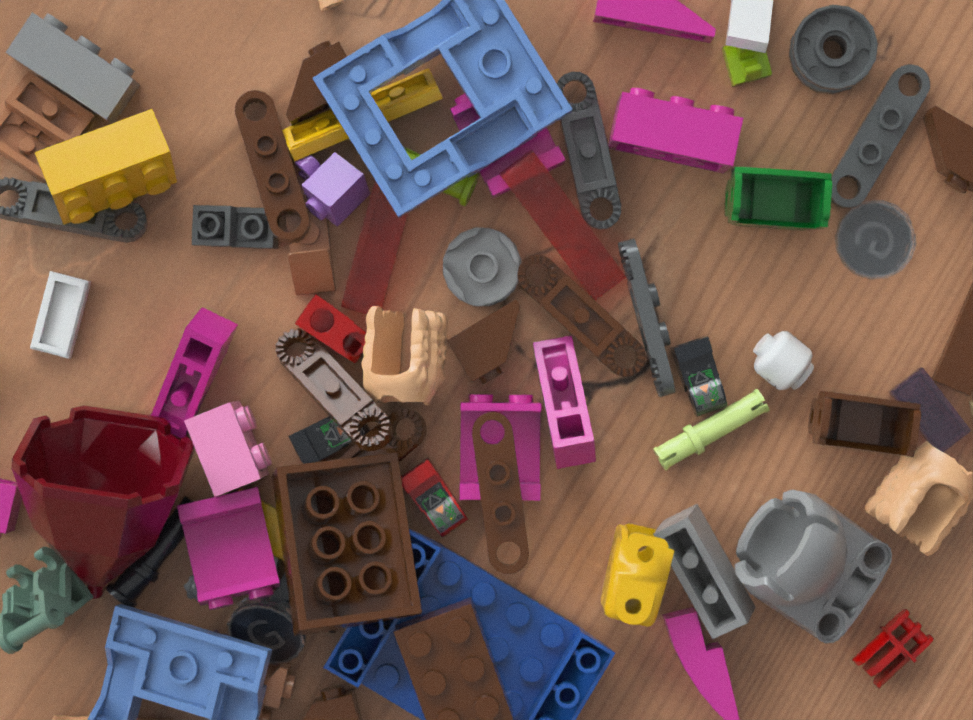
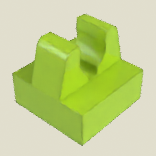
[722,46,772,87]

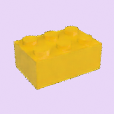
[35,109,177,225]

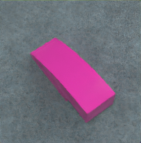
[662,607,740,720]

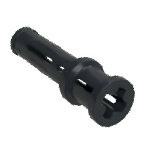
[105,496,194,608]

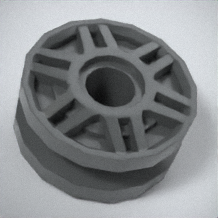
[789,5,878,94]

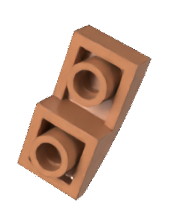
[259,662,297,720]

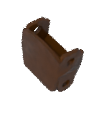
[808,391,921,457]

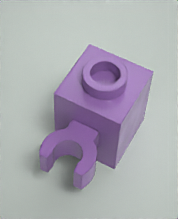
[294,152,370,227]

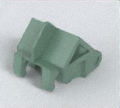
[0,547,93,654]

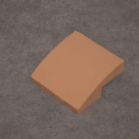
[0,71,95,184]

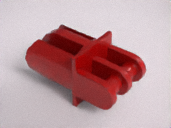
[852,609,934,689]

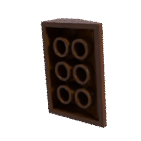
[272,452,422,636]

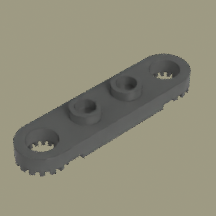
[831,64,930,208]
[557,72,621,230]
[0,177,147,243]
[618,238,675,397]

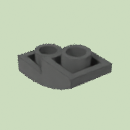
[192,205,279,249]

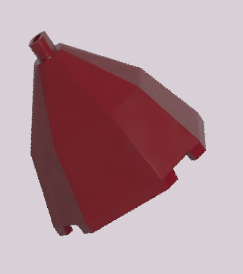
[11,405,194,599]

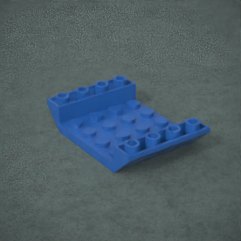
[323,528,616,720]

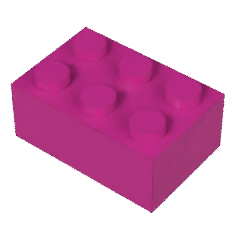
[608,88,743,174]

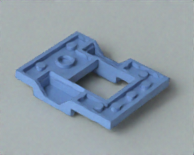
[313,0,573,218]
[87,604,272,720]

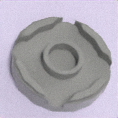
[443,227,521,306]

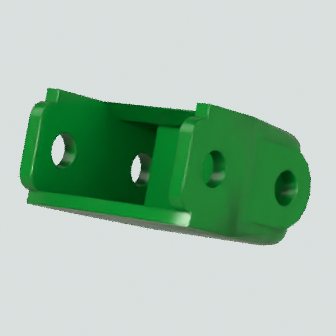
[724,167,832,231]

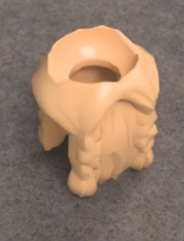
[361,306,447,405]
[865,441,973,556]

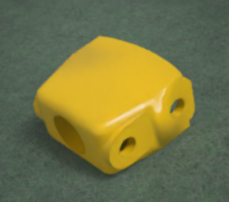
[601,523,674,627]

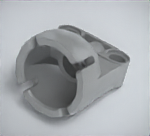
[735,490,892,643]

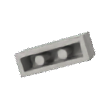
[5,12,140,123]
[653,504,756,639]

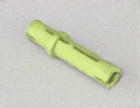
[653,389,770,470]

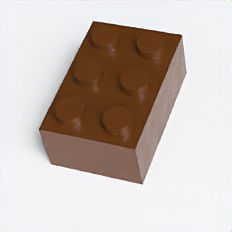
[393,597,513,720]

